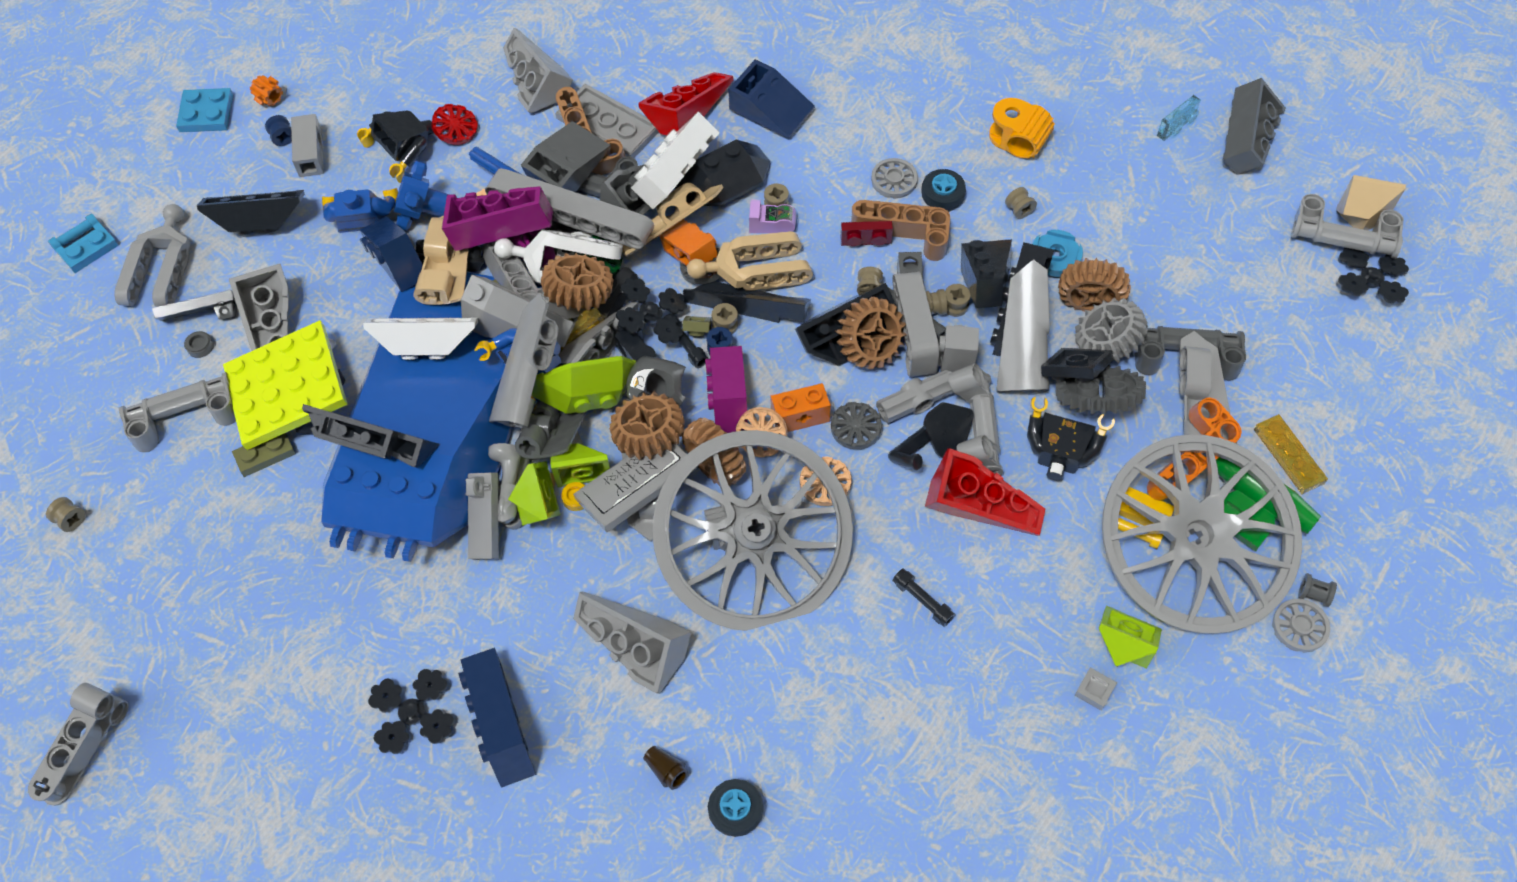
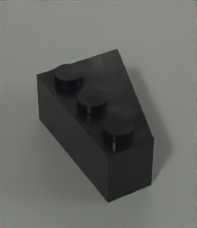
[961,239,1012,308]

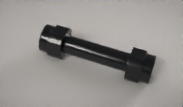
[664,313,708,368]
[892,568,955,627]

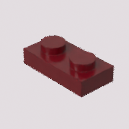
[840,221,893,247]

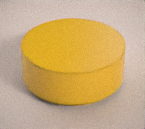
[561,482,585,511]

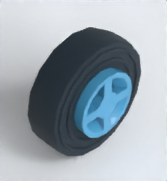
[921,169,966,210]
[707,779,764,837]

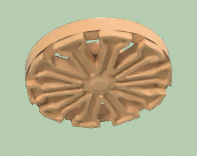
[736,407,788,457]
[800,456,851,506]

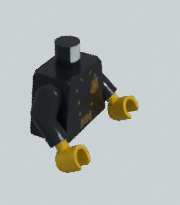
[357,110,434,183]
[1027,397,1115,481]

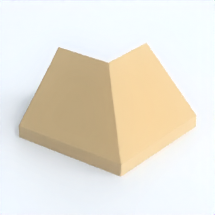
[1336,175,1406,230]

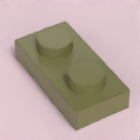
[232,433,296,477]

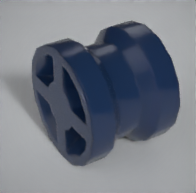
[265,115,292,146]
[706,327,733,356]

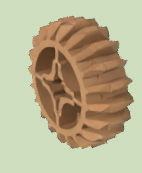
[541,253,613,312]
[1058,258,1131,312]
[836,297,907,369]
[609,391,685,461]
[682,417,746,487]

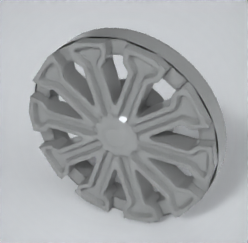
[871,158,918,199]
[1272,599,1330,653]

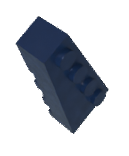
[458,647,536,788]

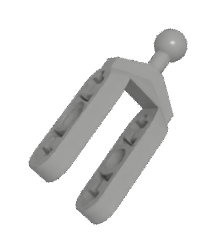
[114,204,190,307]

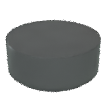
[184,331,213,358]

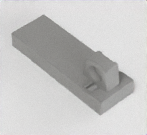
[465,473,499,559]

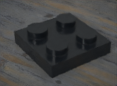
[1041,348,1113,382]

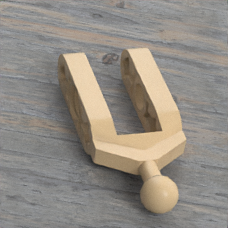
[687,231,813,290]

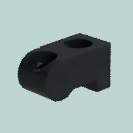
[614,329,656,361]

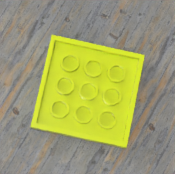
[223,320,348,450]

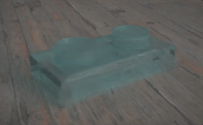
[1157,95,1201,141]

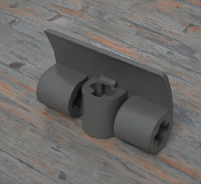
[515,400,587,459]

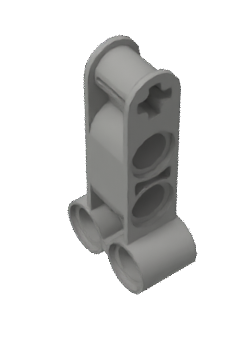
[28,683,129,806]

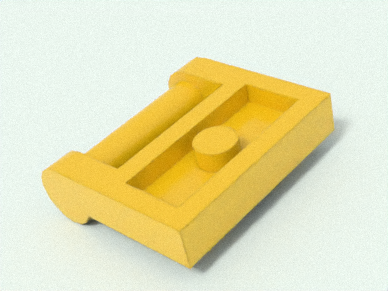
[1118,487,1174,549]

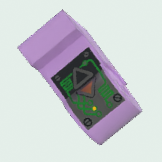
[749,200,796,233]

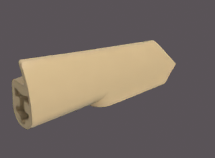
[615,183,723,258]
[414,216,469,305]

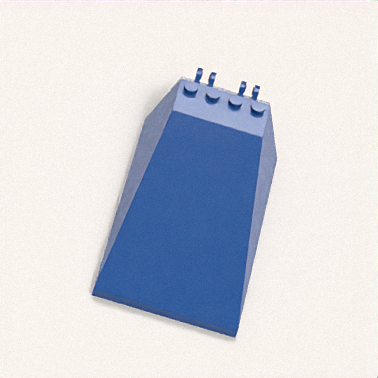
[321,272,542,562]

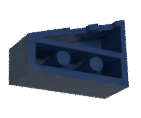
[360,216,423,292]

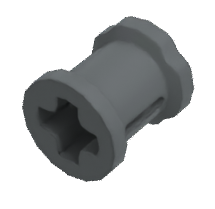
[1298,573,1337,607]

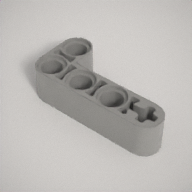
[892,271,939,377]

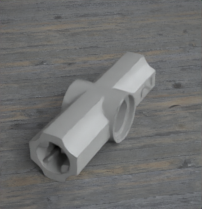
[876,370,954,423]

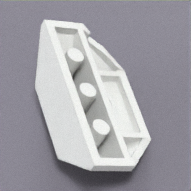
[363,317,478,359]

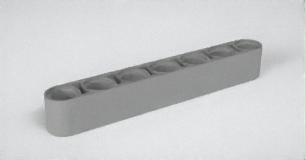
[485,168,655,249]

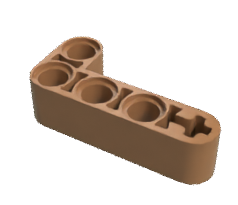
[556,87,626,175]
[851,200,950,261]

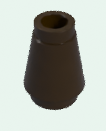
[643,746,688,790]

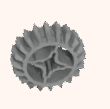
[1075,298,1148,363]

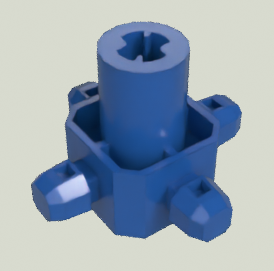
[394,160,450,231]

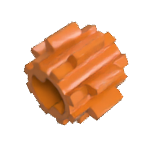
[250,75,283,106]

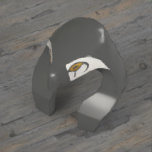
[626,356,686,407]

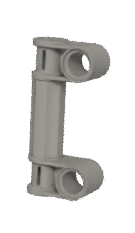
[1291,194,1404,259]
[949,363,1003,475]
[119,372,236,452]

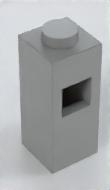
[291,114,324,177]

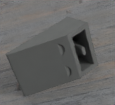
[521,121,611,192]

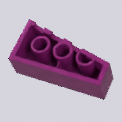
[442,186,553,251]

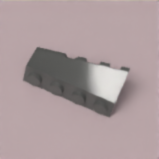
[1223,78,1286,174]

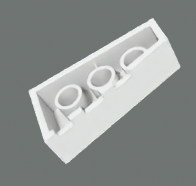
[631,112,719,209]

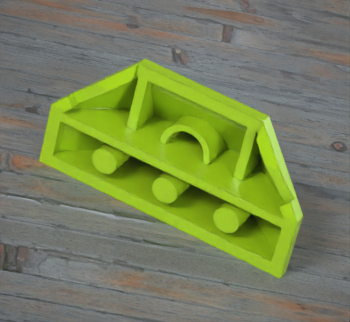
[531,356,636,414]

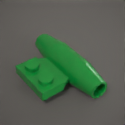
[1216,457,1321,551]

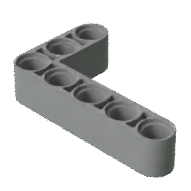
[482,238,590,319]

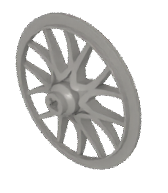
[652,430,853,631]
[1102,434,1302,634]

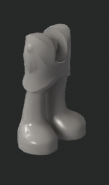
[488,443,530,530]

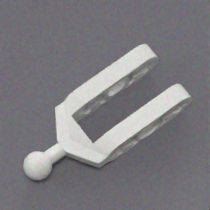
[494,229,623,283]

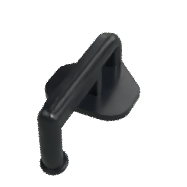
[888,402,973,470]

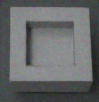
[1075,667,1117,711]

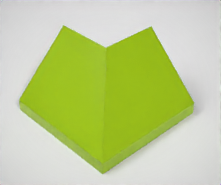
[551,443,610,488]
[508,461,561,525]
[1099,605,1162,669]

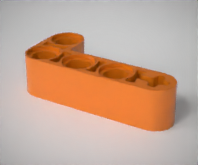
[1147,397,1242,501]

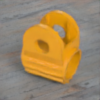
[989,98,1055,159]

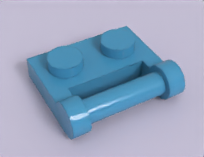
[48,213,119,273]

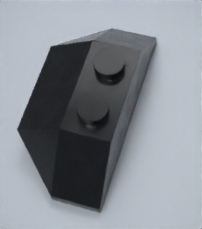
[675,139,770,206]
[197,190,305,235]
[795,283,897,366]

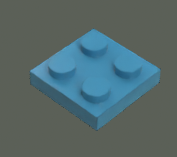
[176,88,233,132]

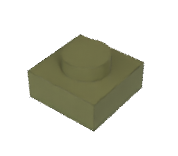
[683,316,712,336]

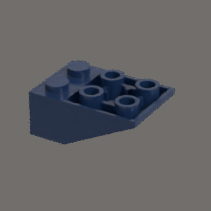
[728,59,815,139]

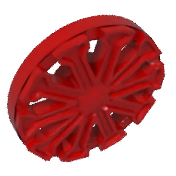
[431,104,478,145]

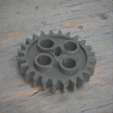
[1056,365,1146,414]

